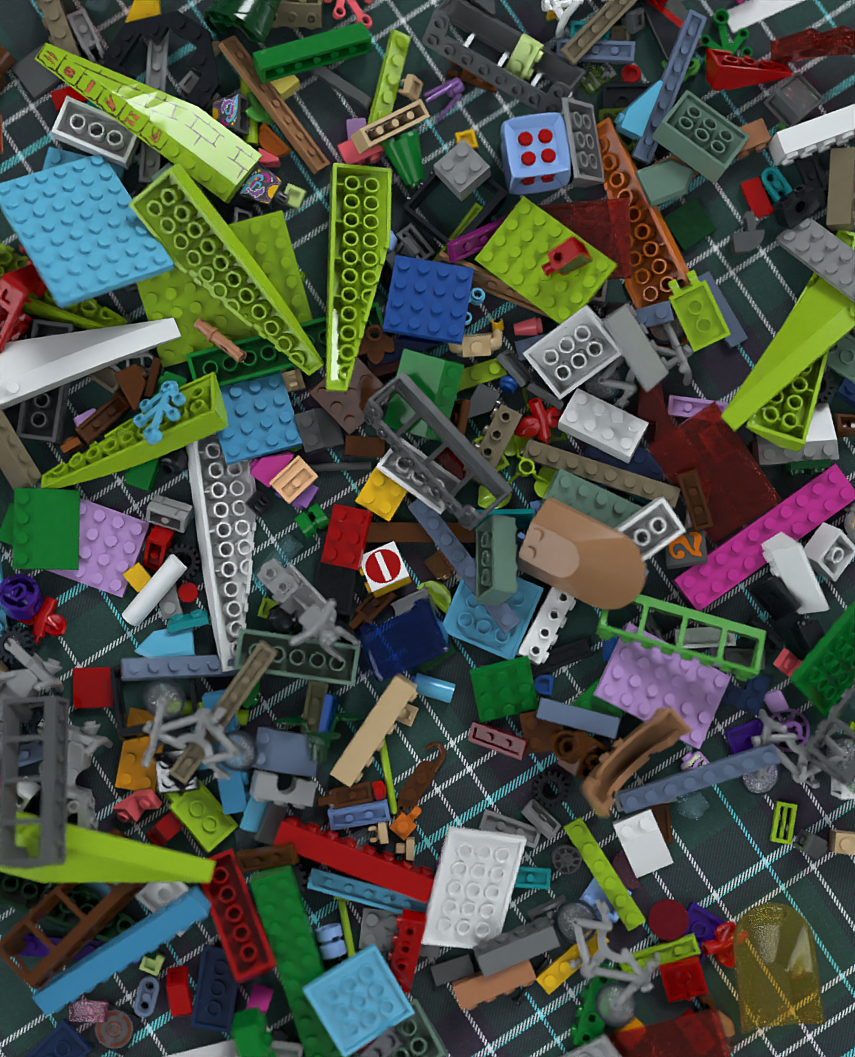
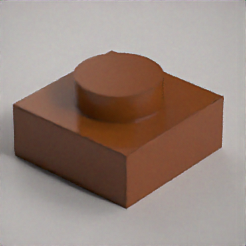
[60,436,86,455]

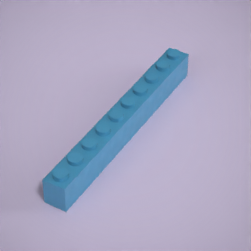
[32,885,211,1016]

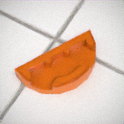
[258,124,291,157]

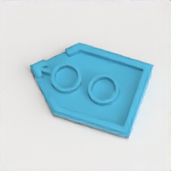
[134,627,195,658]

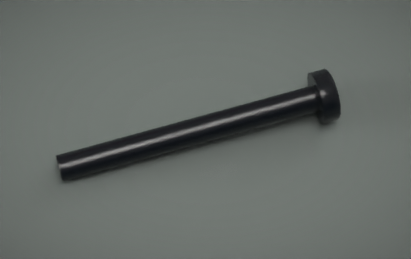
[512,957,549,1006]

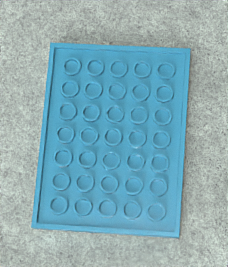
[0,154,174,308]

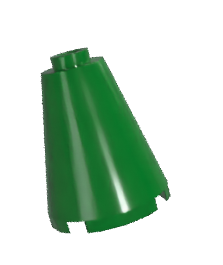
[381,130,424,188]

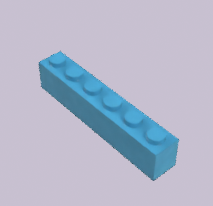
[202,689,251,815]

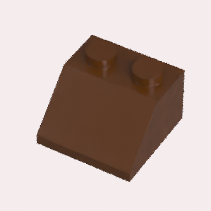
[114,363,149,412]

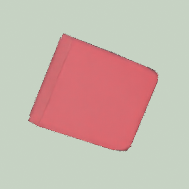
[259,148,281,168]

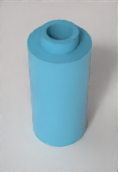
[411,673,455,703]

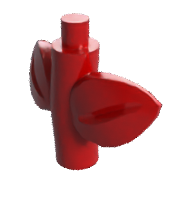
[514,398,564,445]
[17,596,66,644]
[701,921,748,968]

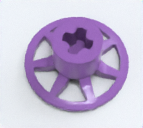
[770,708,810,752]

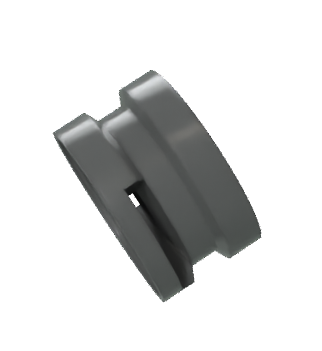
[552,843,581,874]

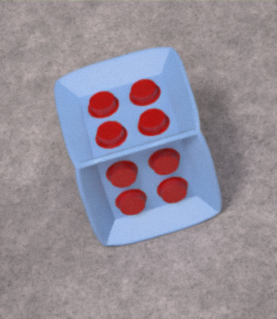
[500,112,571,195]

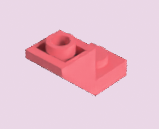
[773,648,803,678]
[112,789,162,823]

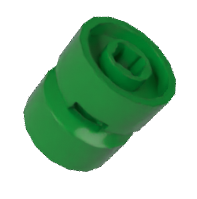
[294,502,330,539]

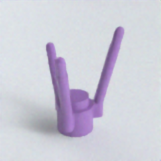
[424,77,465,121]

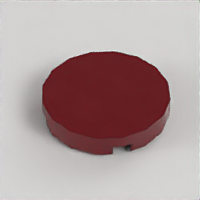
[648,899,689,941]

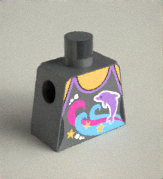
[208,93,250,136]
[239,162,290,210]

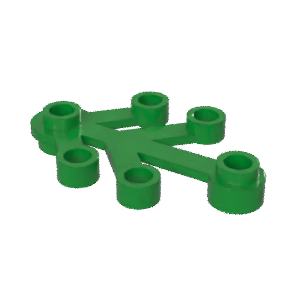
[700,9,753,67]

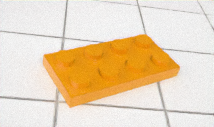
[115,707,170,793]

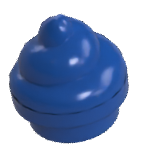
[499,374,519,394]

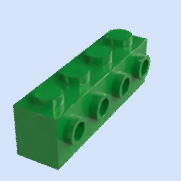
[569,963,619,1046]

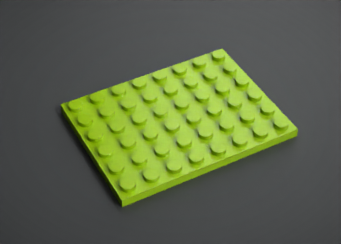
[136,210,313,367]

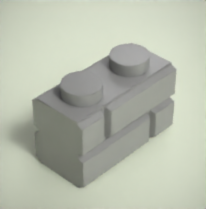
[146,494,193,533]

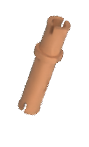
[193,318,247,363]

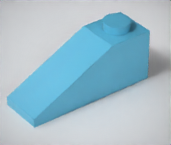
[615,80,663,140]

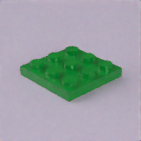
[469,655,538,723]

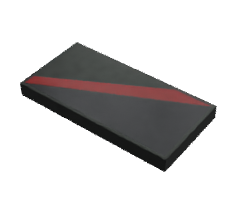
[637,0,703,63]

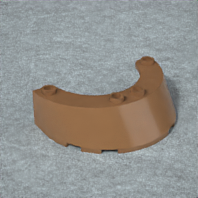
[581,706,693,817]

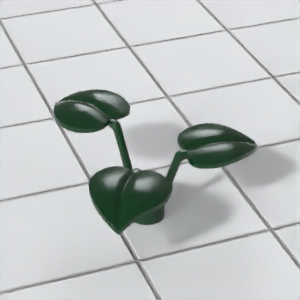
[271,712,366,762]

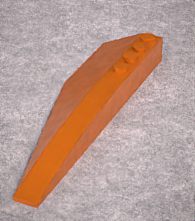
[596,117,690,356]

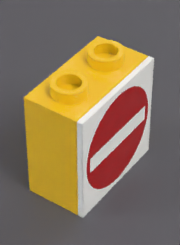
[359,541,412,598]

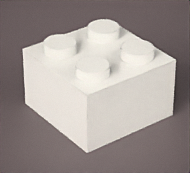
[803,522,855,582]

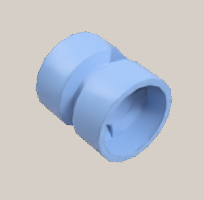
[315,923,347,959]

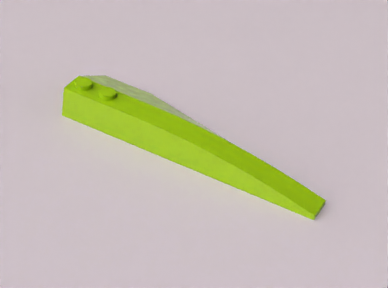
[41,372,228,489]

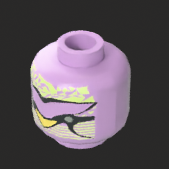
[681,751,710,771]

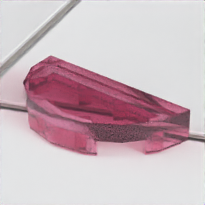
[612,850,641,889]

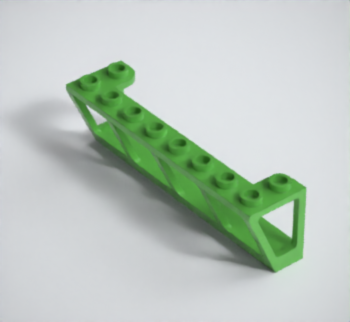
[595,594,766,681]

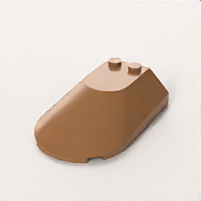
[518,497,646,610]

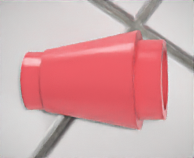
[514,316,543,336]

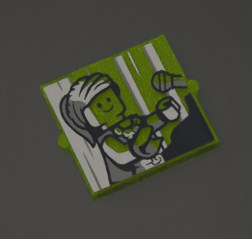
[576,62,617,95]

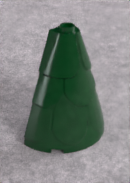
[204,0,281,44]

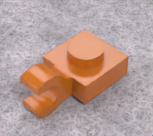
[389,805,422,840]

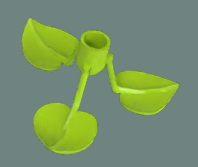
[478,432,555,509]

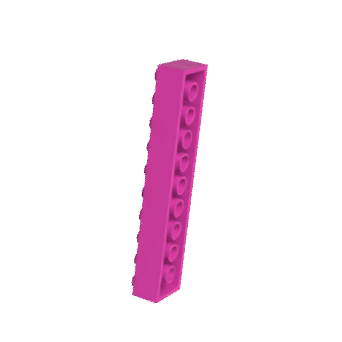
[671,464,855,611]

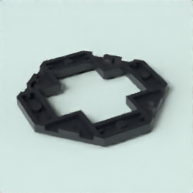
[103,10,220,111]

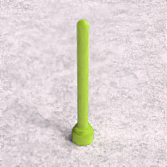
[379,736,398,815]
[338,900,355,958]

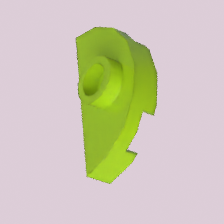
[417,580,452,613]

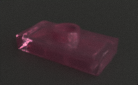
[68,999,108,1023]

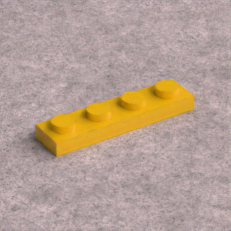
[536,929,609,994]

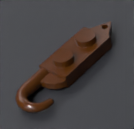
[397,742,447,813]

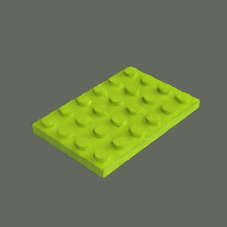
[474,196,617,328]

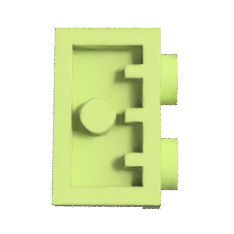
[505,33,544,81]

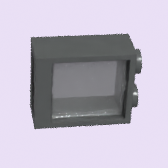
[763,71,825,128]

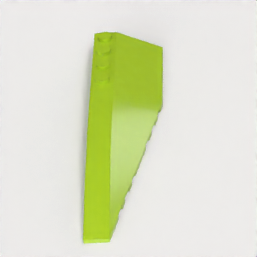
[128,163,324,375]

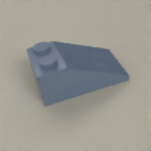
[252,726,318,777]

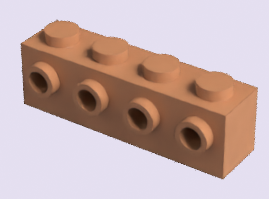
[452,959,537,1010]

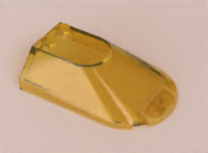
[733,902,825,1033]

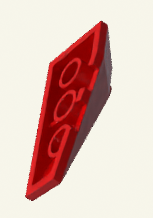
[706,48,792,91]

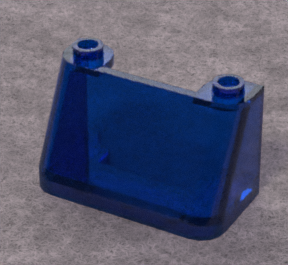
[357,598,451,682]

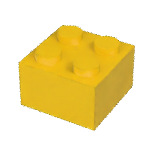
[355,467,409,522]

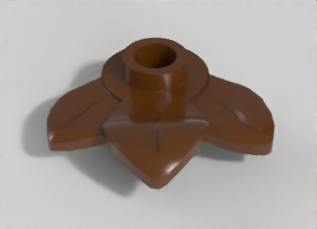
[357,324,395,365]

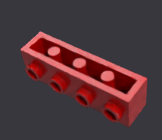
[387,908,427,993]

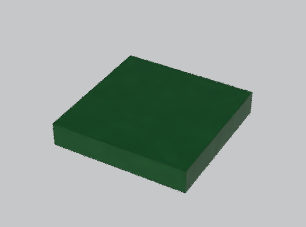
[663,197,716,252]

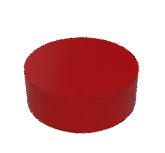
[621,64,641,83]
[178,583,199,602]

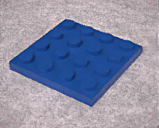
[383,255,474,345]

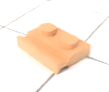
[269,455,318,504]

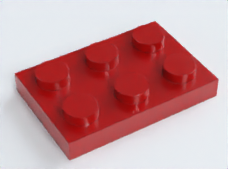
[321,504,373,571]

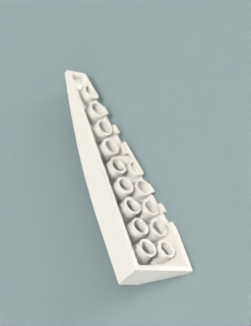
[0,318,181,410]

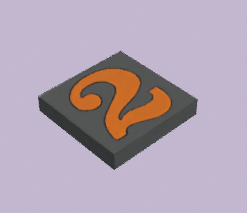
[665,527,708,569]

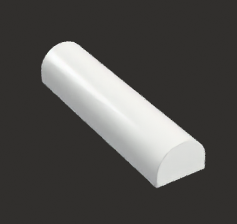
[122,554,187,626]

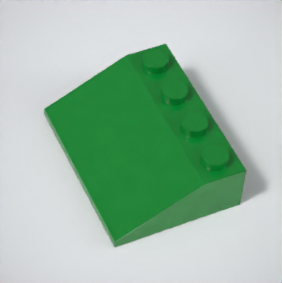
[384,348,464,442]
[12,488,81,570]

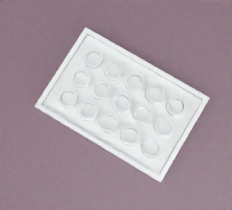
[422,826,527,949]

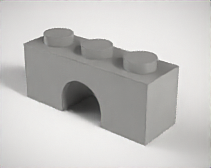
[249,770,317,809]

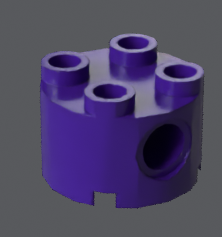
[0,573,42,621]

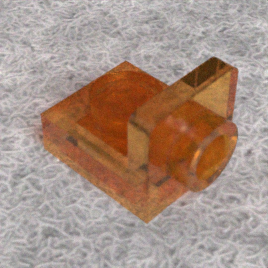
[424,550,454,581]

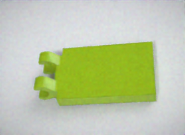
[668,270,731,352]
[164,780,239,853]

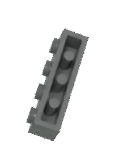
[473,916,560,977]

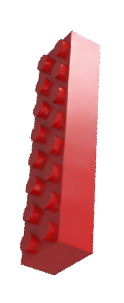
[273,815,435,903]

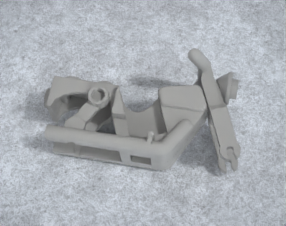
[256,558,360,662]

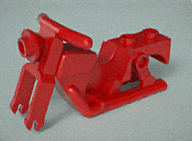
[0,246,48,353]

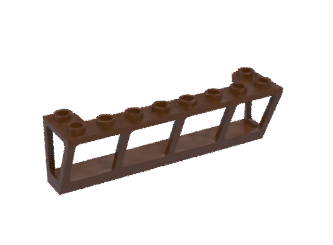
[0,829,149,991]

